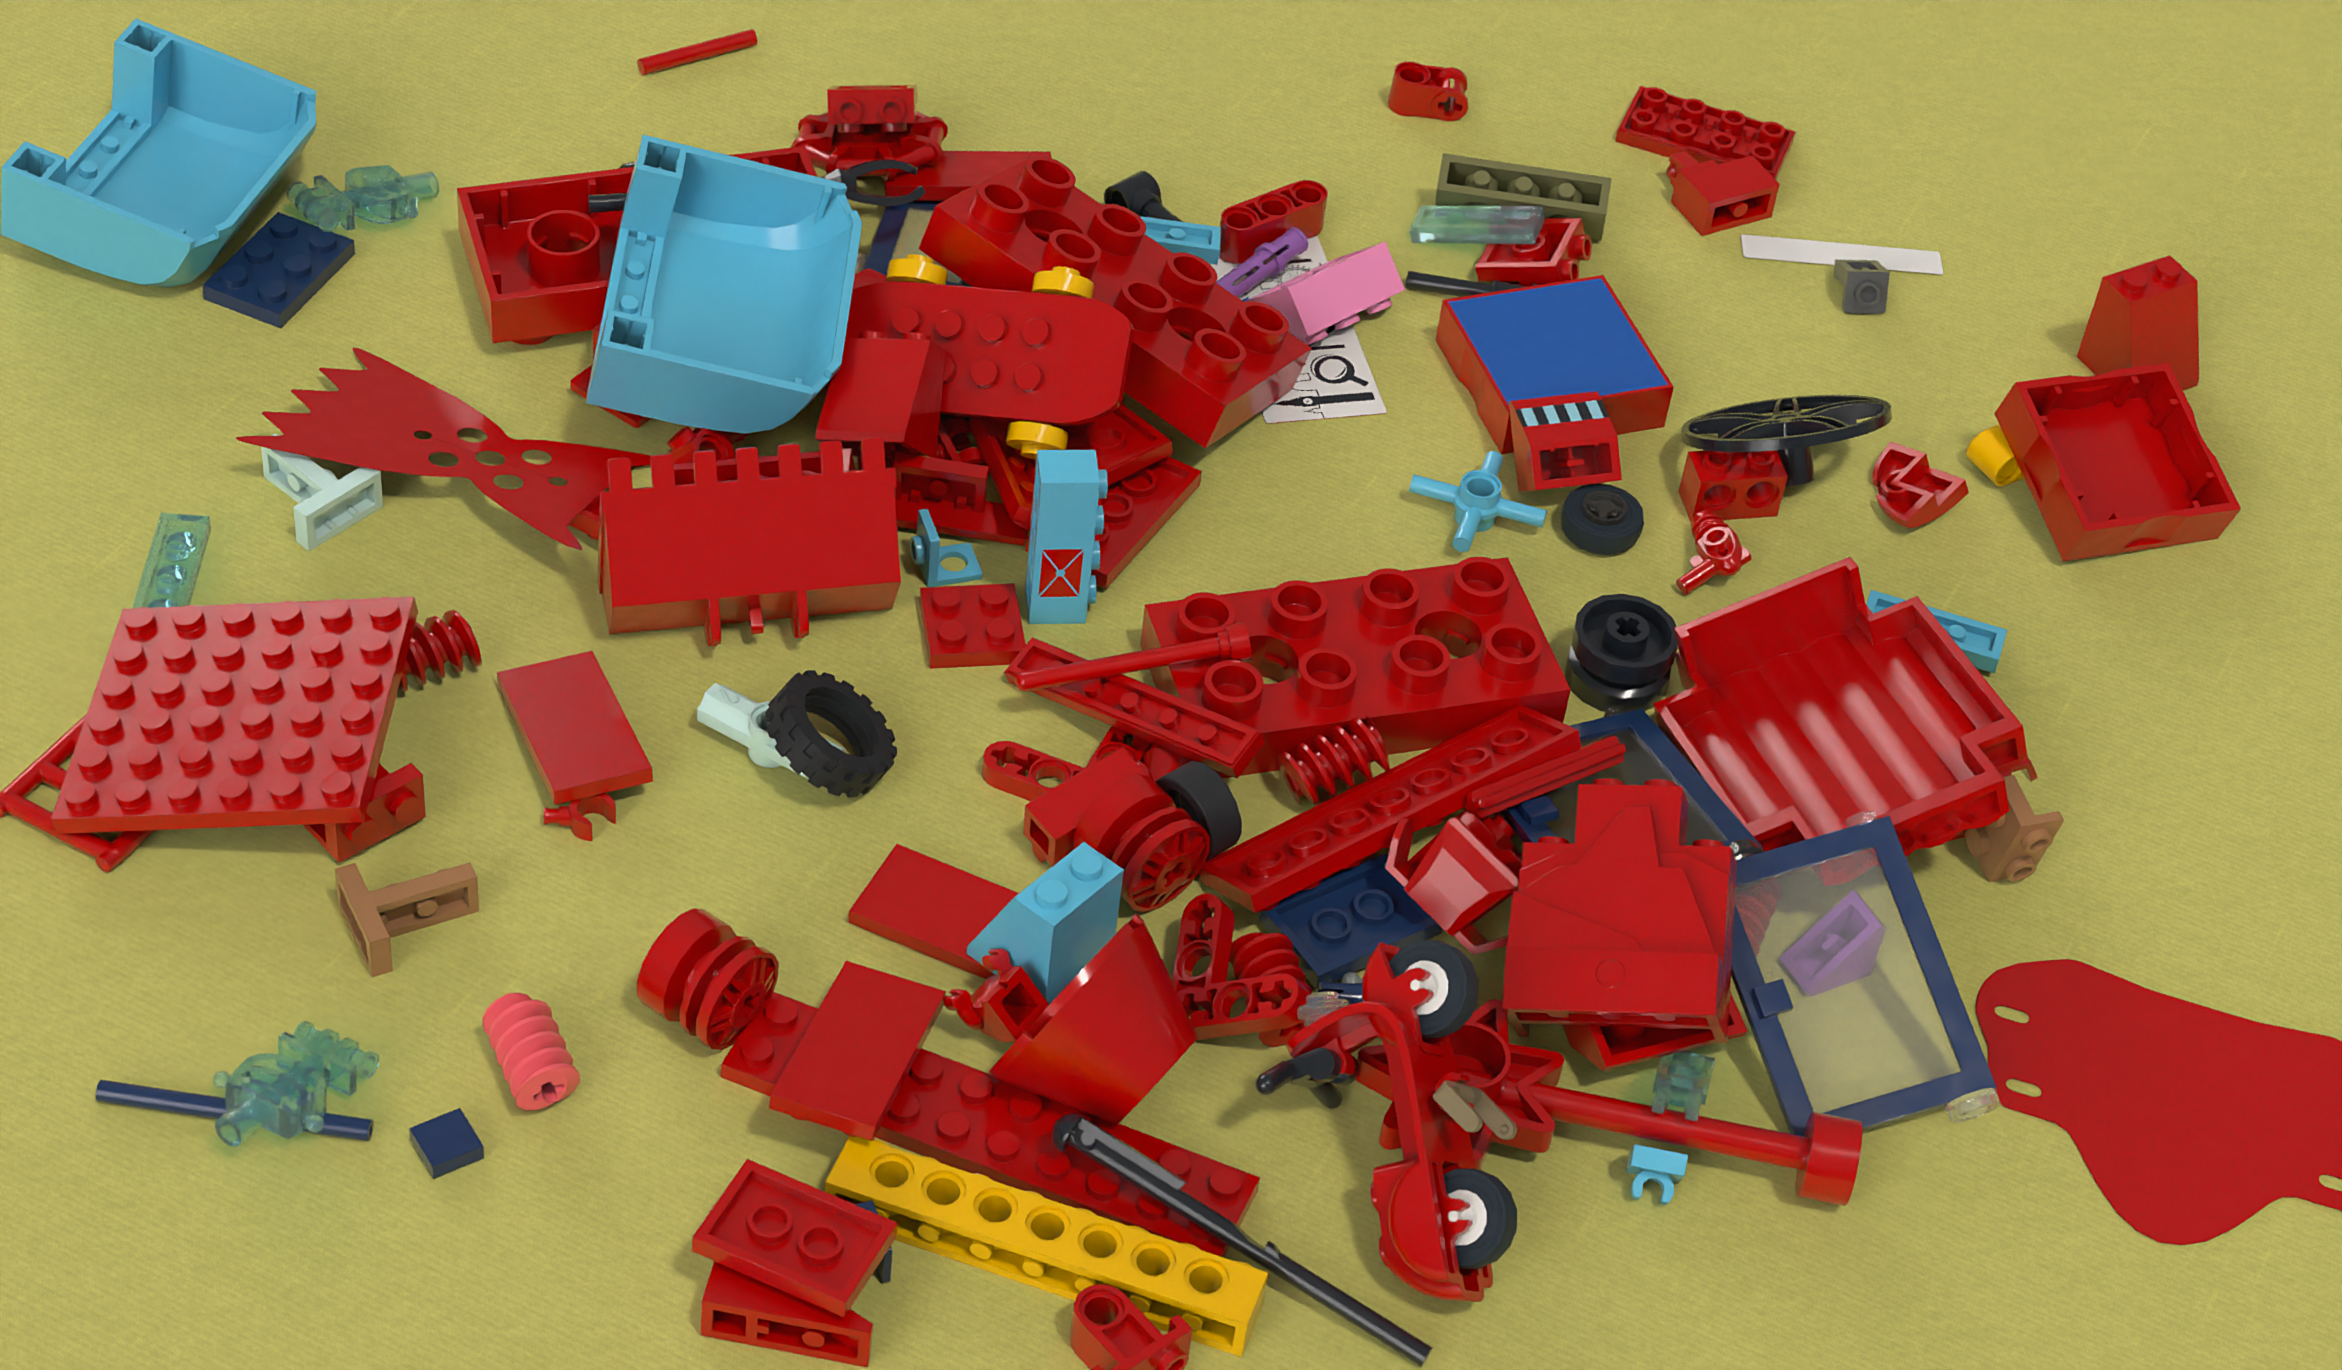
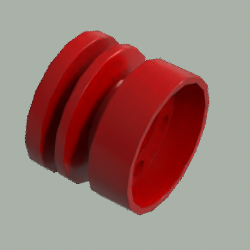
[1073,774,1210,912]
[637,908,779,1050]

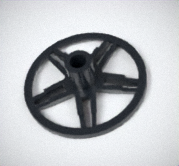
[1681,395,1892,486]

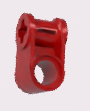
[1387,61,1468,122]

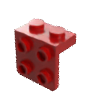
[303,763,426,863]

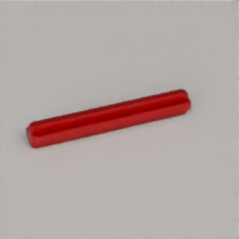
[1464,736,1626,819]

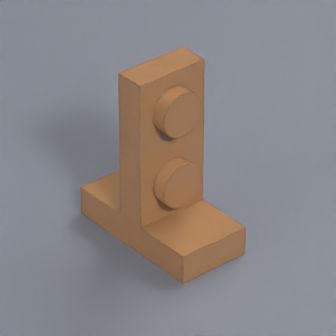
[335,862,479,977]

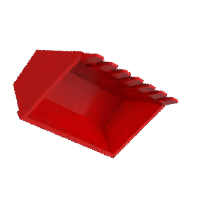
[597,437,901,646]

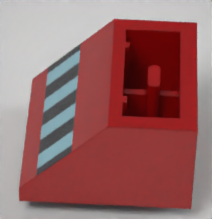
[1509,391,1622,492]

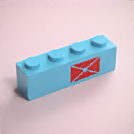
[1025,450,1108,624]

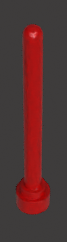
[1016,622,1252,692]

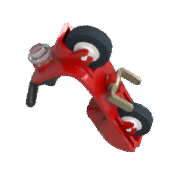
[1255,940,1517,1302]

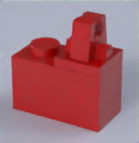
[1666,151,1780,236]

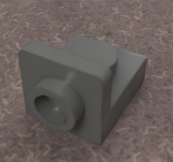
[1833,259,1890,314]

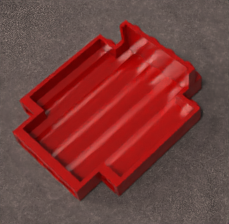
[1653,557,2028,887]

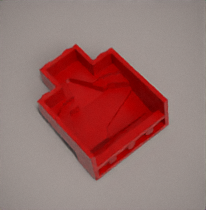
[1502,778,1737,1044]

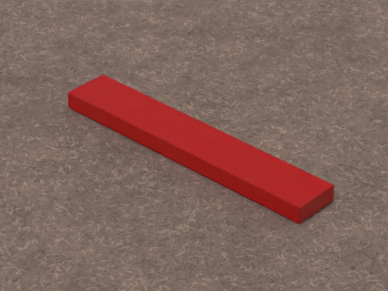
[1004,637,1265,779]

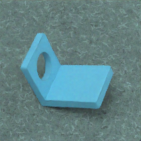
[910,509,982,587]

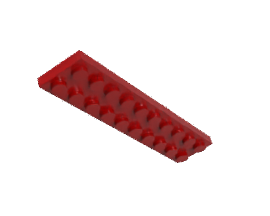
[721,992,1260,1258]

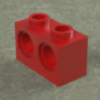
[1678,450,1788,522]

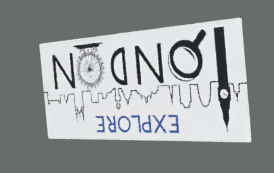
[1210,235,1387,424]

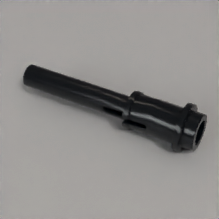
[1406,271,1538,297]

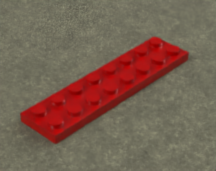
[1199,704,1582,913]

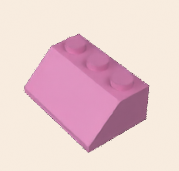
[1244,242,1405,345]

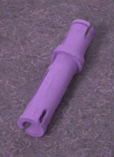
[1216,227,1308,298]

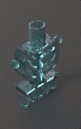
[287,165,439,232]
[213,1021,379,1147]

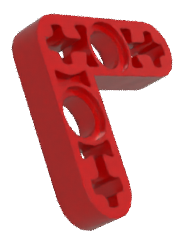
[982,726,1153,801]
[1172,893,1312,1040]

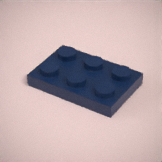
[202,212,355,329]
[1259,853,1443,989]

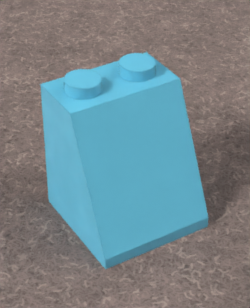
[966,842,1124,1004]

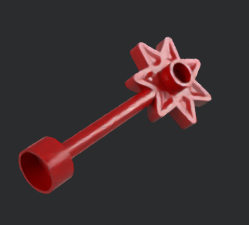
[1356,999,1862,1206]

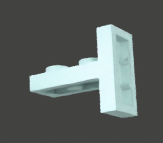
[261,433,383,551]

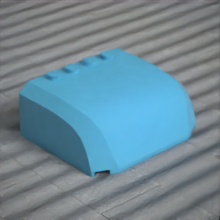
[1,19,316,287]
[586,135,862,433]

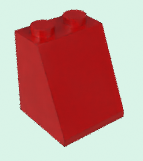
[2076,255,2199,391]
[815,331,946,458]

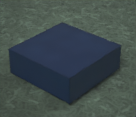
[409,1108,484,1179]

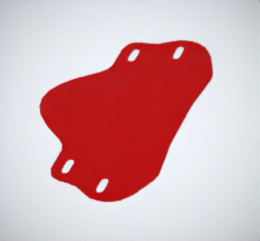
[1976,959,2342,1245]

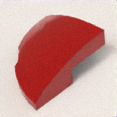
[1872,442,1969,528]

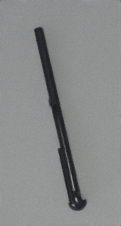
[1052,1113,1433,1367]

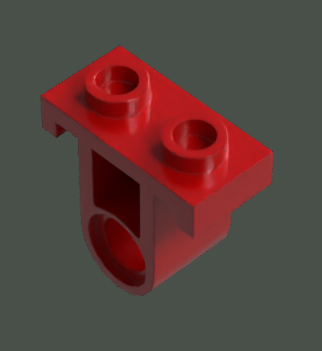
[1070,1284,1193,1370]

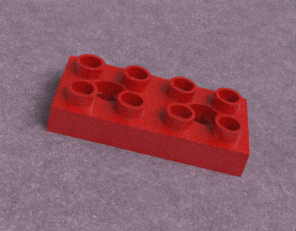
[457,146,817,345]
[918,156,1312,449]
[1140,557,1571,779]

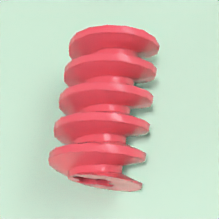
[482,992,580,1111]

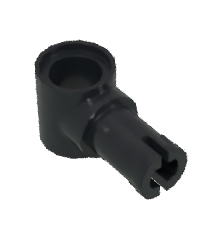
[1104,171,1183,222]

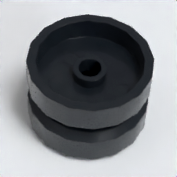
[1565,594,1678,714]

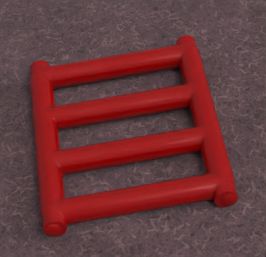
[0,714,155,872]

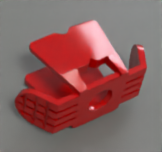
[1385,812,1522,955]

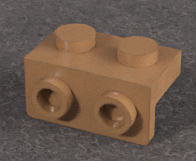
[1964,775,2064,882]

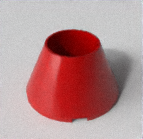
[989,913,1198,1125]

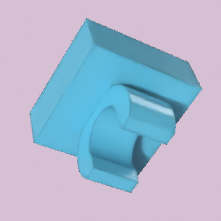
[1626,1144,1688,1205]

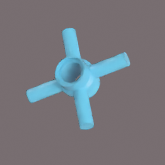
[1409,451,1547,552]

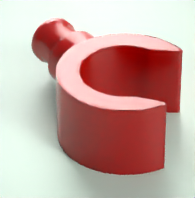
[543,793,616,841]

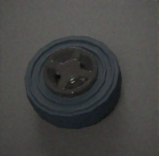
[1561,483,1644,555]

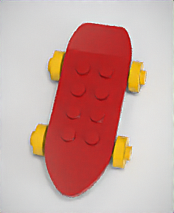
[828,254,1134,460]

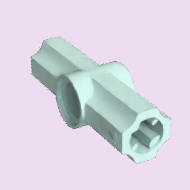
[697,683,845,779]

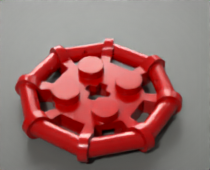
[791,111,948,180]

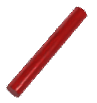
[637,29,758,75]

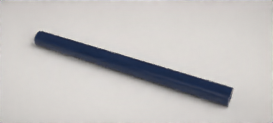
[96,1080,374,1141]

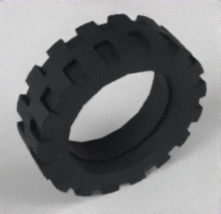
[765,670,897,798]

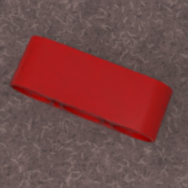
[1219,180,1328,264]

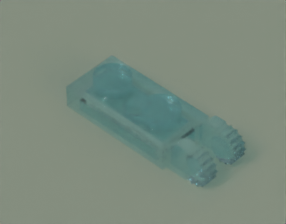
[1652,1051,1715,1121]

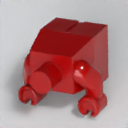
[943,949,1049,1042]

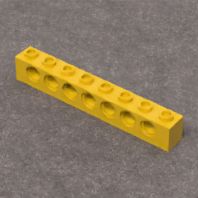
[825,1136,1268,1357]

